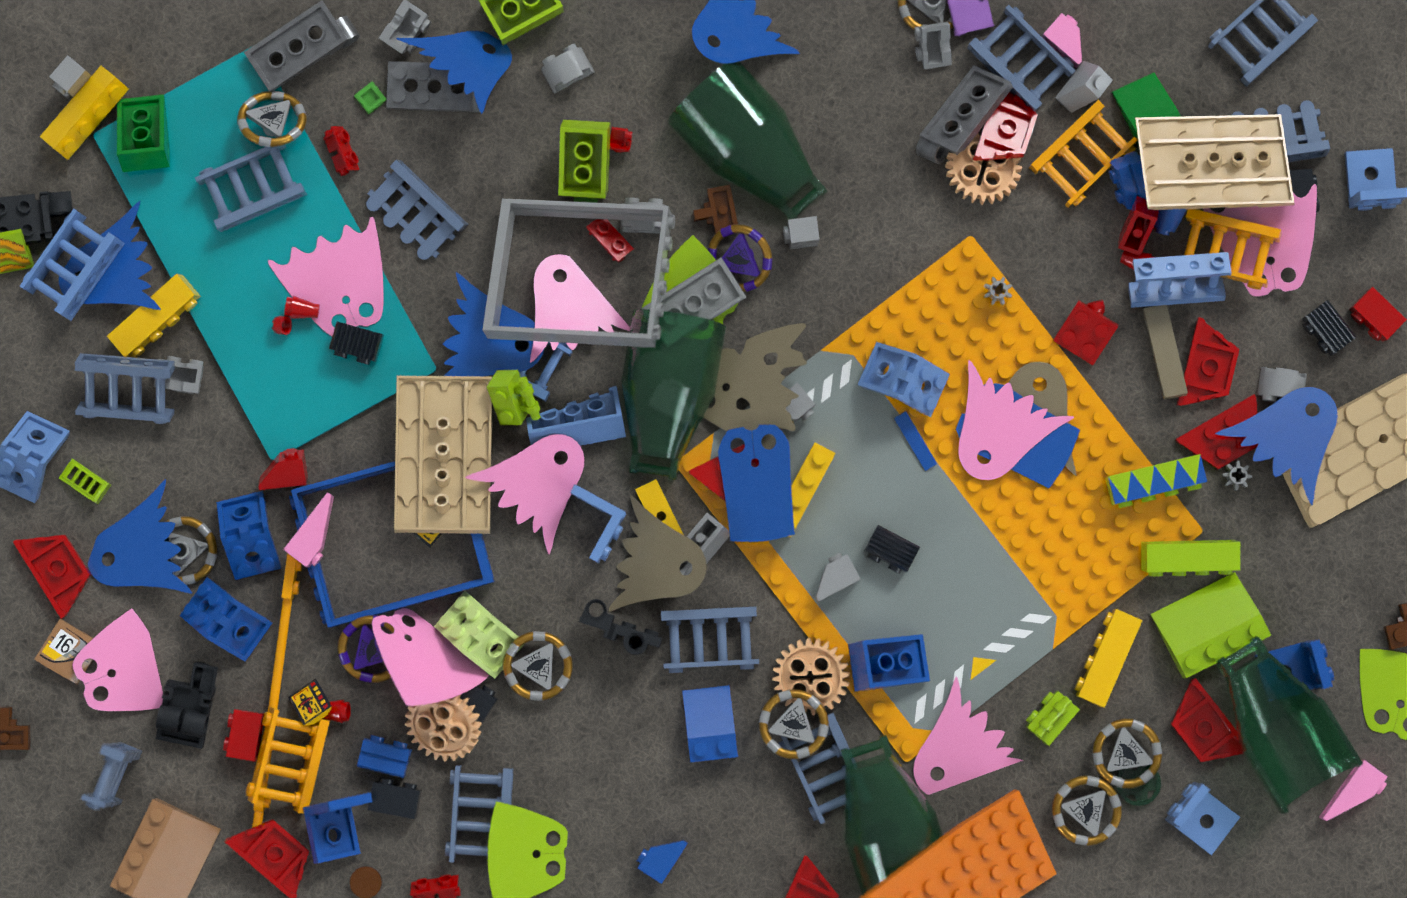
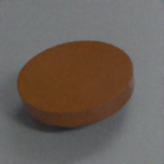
[350,866,382,898]

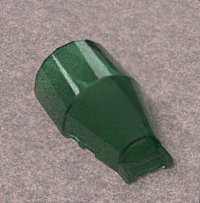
[668,61,827,220]
[621,309,726,480]
[1216,636,1363,814]
[841,735,943,896]

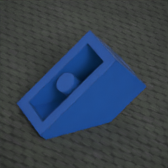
[636,840,688,884]

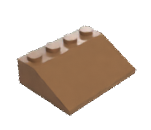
[110,798,221,898]

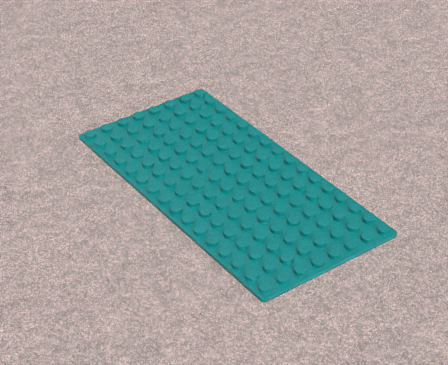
[94,47,436,460]

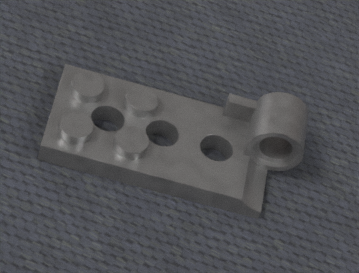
[244,0,360,92]
[386,61,480,112]
[916,65,1013,164]

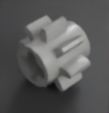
[984,277,1012,305]
[1221,461,1252,491]

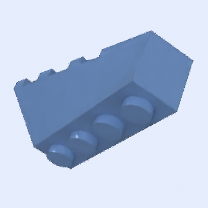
[526,386,626,446]

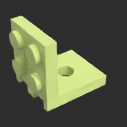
[434,591,524,678]

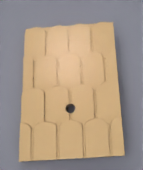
[1135,114,1295,210]
[1283,373,1407,528]
[394,376,492,534]

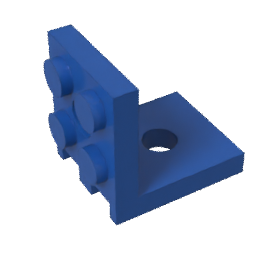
[216,491,281,580]
[180,577,272,662]
[1254,640,1334,701]
[303,793,372,864]

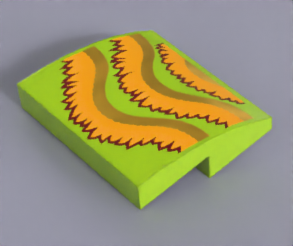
[0,229,34,274]

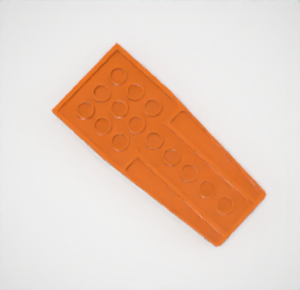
[860,790,1057,898]

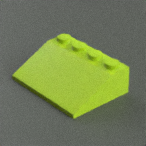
[1150,572,1272,678]

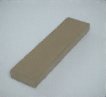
[1143,305,1188,400]

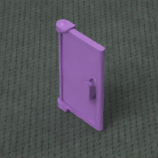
[947,0,994,36]

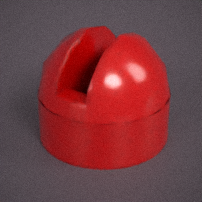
[1086,300,1105,315]
[272,316,292,335]

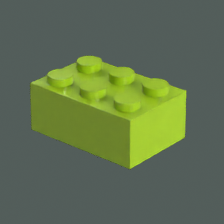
[479,0,564,45]
[558,120,610,199]

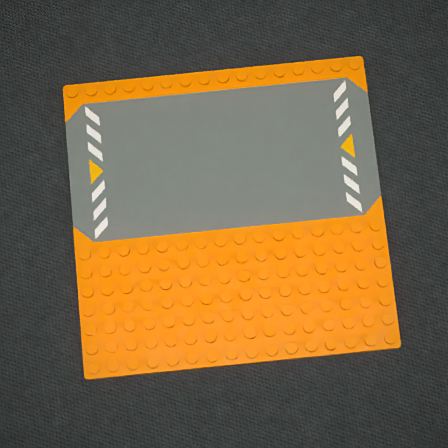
[676,236,1202,762]

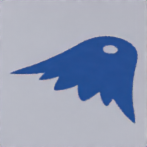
[692,0,800,64]
[396,31,512,114]
[59,201,161,310]
[443,272,544,377]
[1215,387,1338,505]
[88,479,192,594]

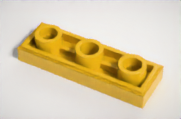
[635,479,684,535]

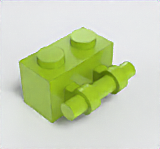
[487,370,541,425]
[1025,691,1080,746]

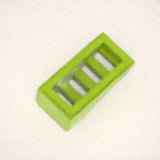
[59,458,111,504]

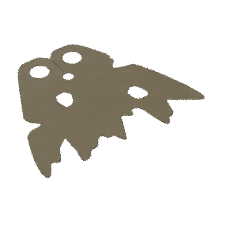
[695,323,807,459]

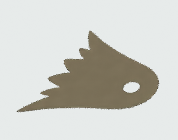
[1009,362,1077,476]
[609,495,706,612]

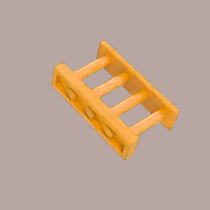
[1029,100,1138,208]
[1184,209,1282,290]
[246,707,330,814]

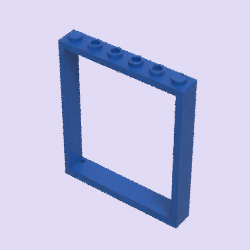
[289,461,495,628]

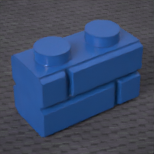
[1109,151,1146,210]
[357,735,412,778]

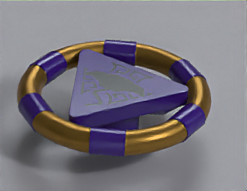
[708,224,773,292]
[338,615,394,683]

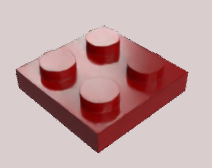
[1053,300,1119,365]

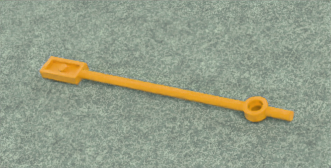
[252,553,303,828]

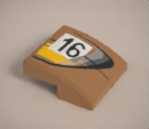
[34,619,93,684]

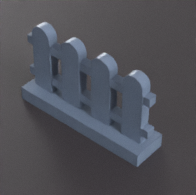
[1231,101,1330,162]
[366,160,468,260]

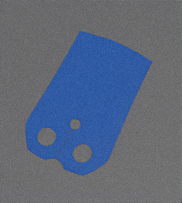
[956,383,1080,488]
[718,425,795,542]

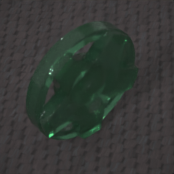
[1116,764,1161,806]

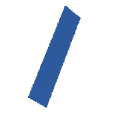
[894,411,937,471]

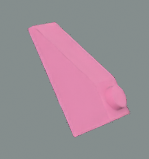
[284,492,334,568]
[1319,759,1387,821]

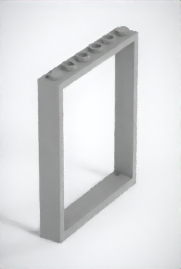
[483,199,675,348]

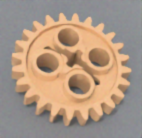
[945,133,1022,205]
[772,638,850,716]
[405,694,482,762]

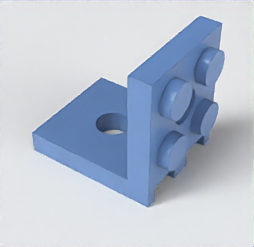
[1345,148,1407,211]
[858,342,950,417]
[0,411,70,503]
[570,485,626,564]
[1165,782,1240,855]

